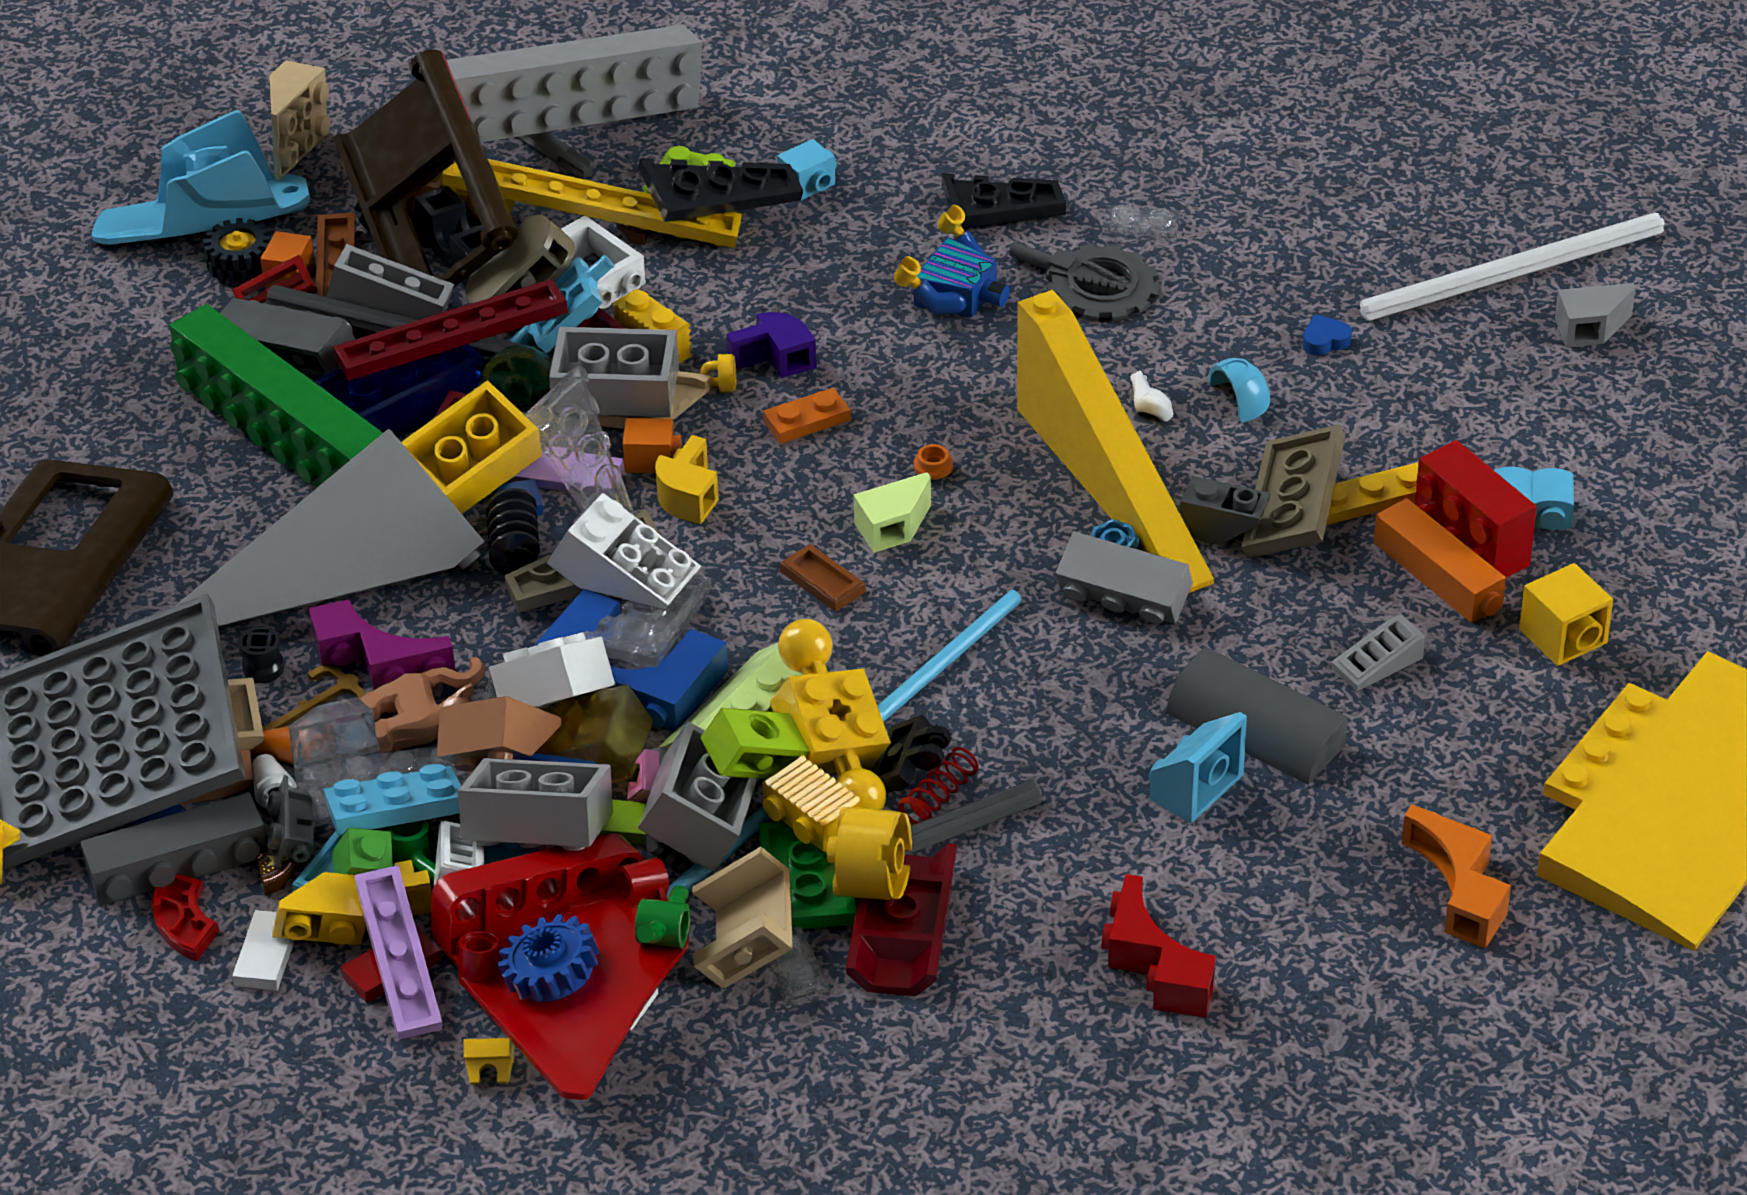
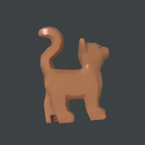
[358,657,486,763]

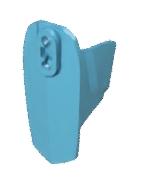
[92,110,311,245]

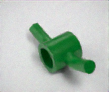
[385,820,436,884]
[635,885,690,949]

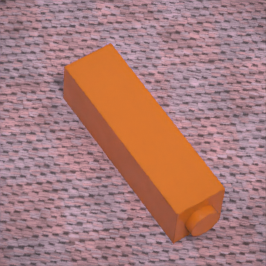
[1374,498,1506,623]

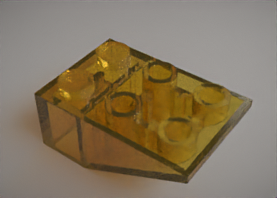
[535,684,653,783]

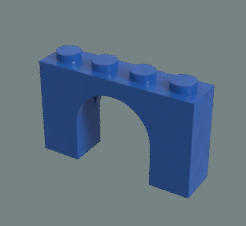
[534,589,728,732]

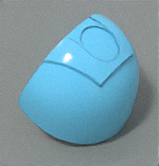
[1208,358,1270,423]

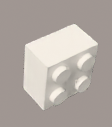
[489,632,615,708]

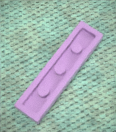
[355,865,442,1040]

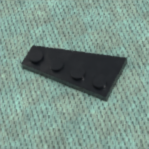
[638,158,804,222]

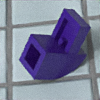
[726,312,817,378]

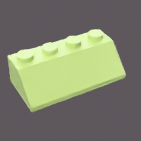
[659,643,802,749]

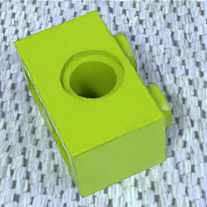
[700,708,810,779]

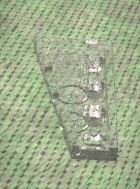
[525,365,633,513]

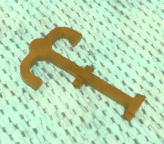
[262,665,366,730]

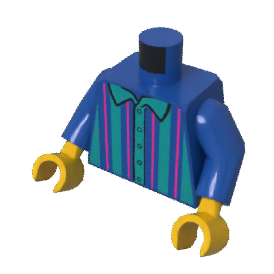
[894,205,1010,317]

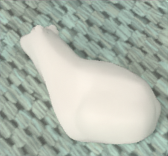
[1130,370,1174,422]

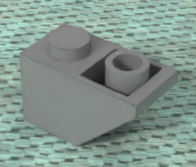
[1555,283,1636,347]

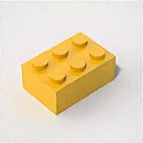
[401,380,542,514]

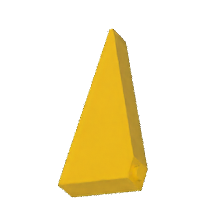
[1017,289,1214,593]

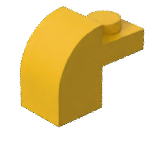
[655,435,719,525]

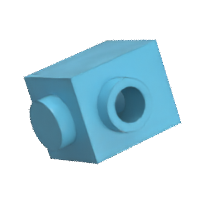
[777,139,837,200]

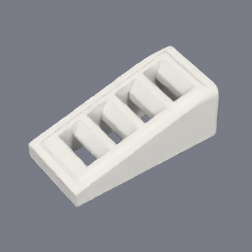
[434,821,484,885]

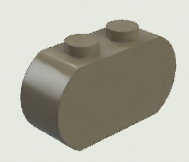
[466,214,575,303]

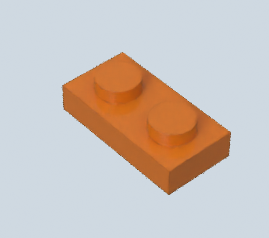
[763,387,851,444]

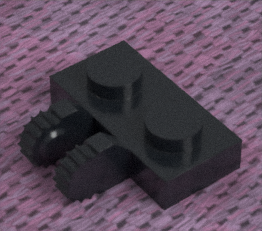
[872,714,952,794]

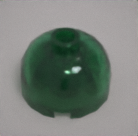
[479,345,552,423]

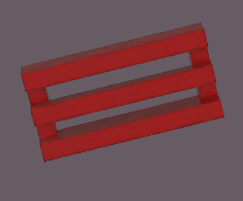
[232,254,318,304]

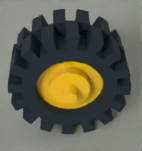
[203,218,272,284]

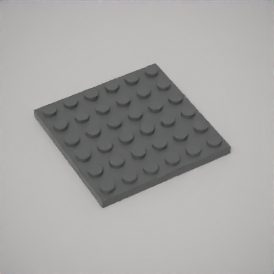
[0,594,246,870]

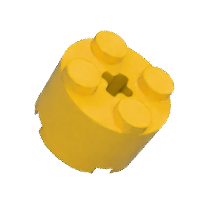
[827,807,912,900]

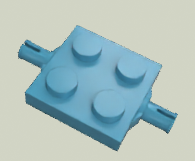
[508,255,615,353]

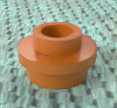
[913,444,953,480]

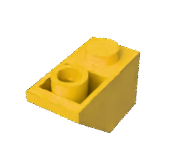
[272,872,366,945]

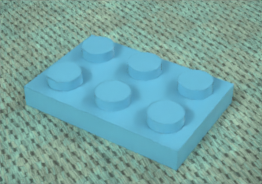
[324,764,461,836]

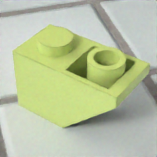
[853,472,931,553]

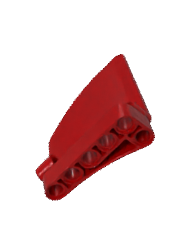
[431,833,689,1100]

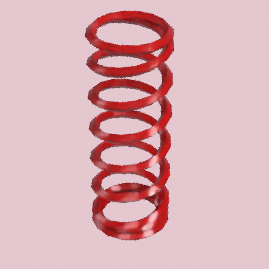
[898,747,979,826]

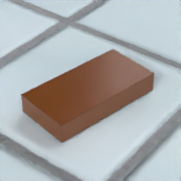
[780,544,866,612]

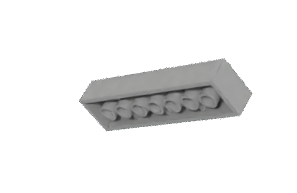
[419,24,703,142]

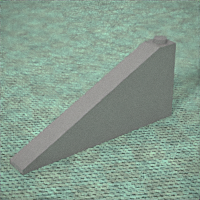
[175,429,485,628]

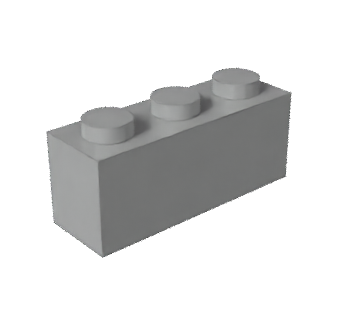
[327,244,454,319]
[1055,531,1193,624]

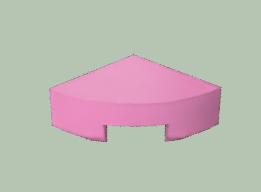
[627,749,659,803]

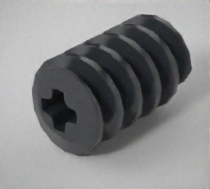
[486,488,540,575]

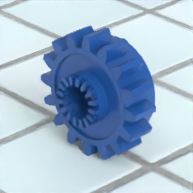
[498,914,600,1002]

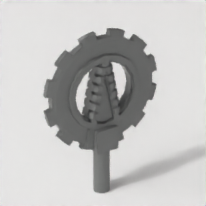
[1009,242,1160,321]

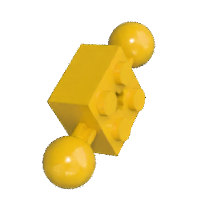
[770,619,891,810]

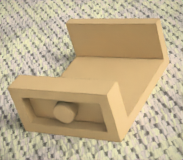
[693,846,793,988]

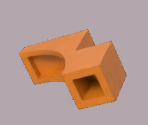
[1401,804,1511,949]

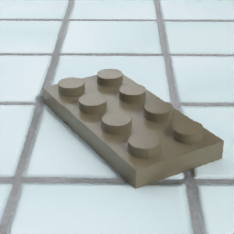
[1241,424,1345,558]

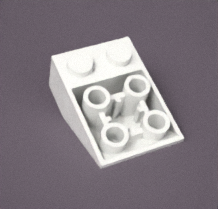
[547,493,701,609]

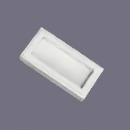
[232,910,295,991]

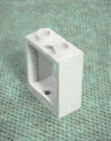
[561,215,646,309]

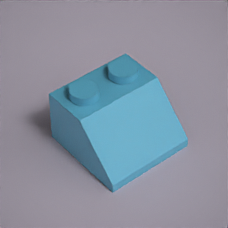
[1149,712,1247,823]

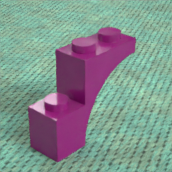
[309,599,456,690]

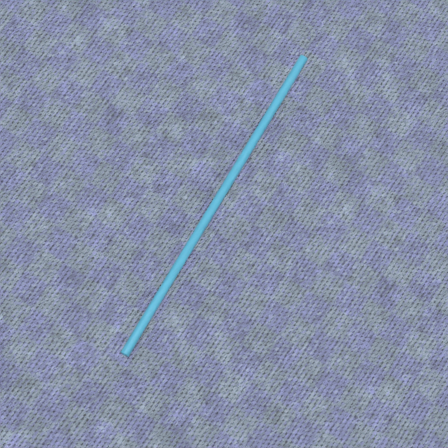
[666,590,1022,899]

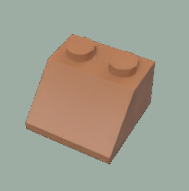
[437,696,561,772]

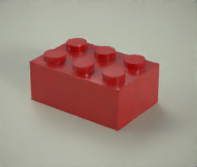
[1415,440,1537,578]

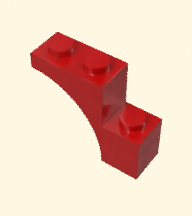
[1101,874,1216,1018]

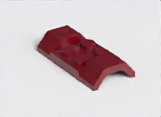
[846,843,957,996]

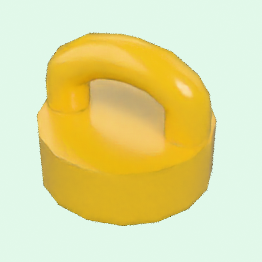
[700,354,736,393]

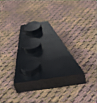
[942,173,1066,229]

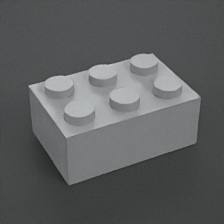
[549,327,679,417]
[638,721,757,872]
[458,758,613,851]

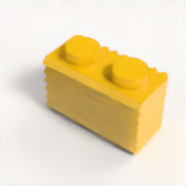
[613,288,693,364]
[762,755,861,852]

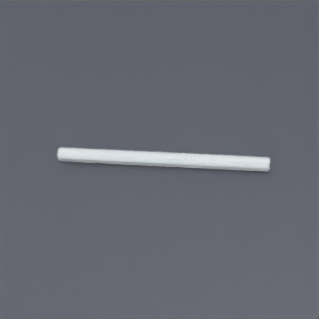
[1360,213,1664,321]

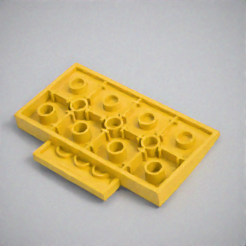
[1537,651,1747,951]

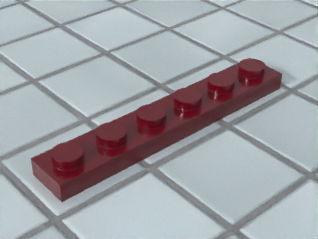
[333,279,568,381]

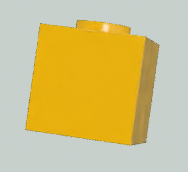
[1519,563,1613,666]

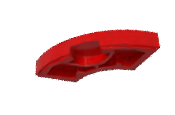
[152,874,220,961]

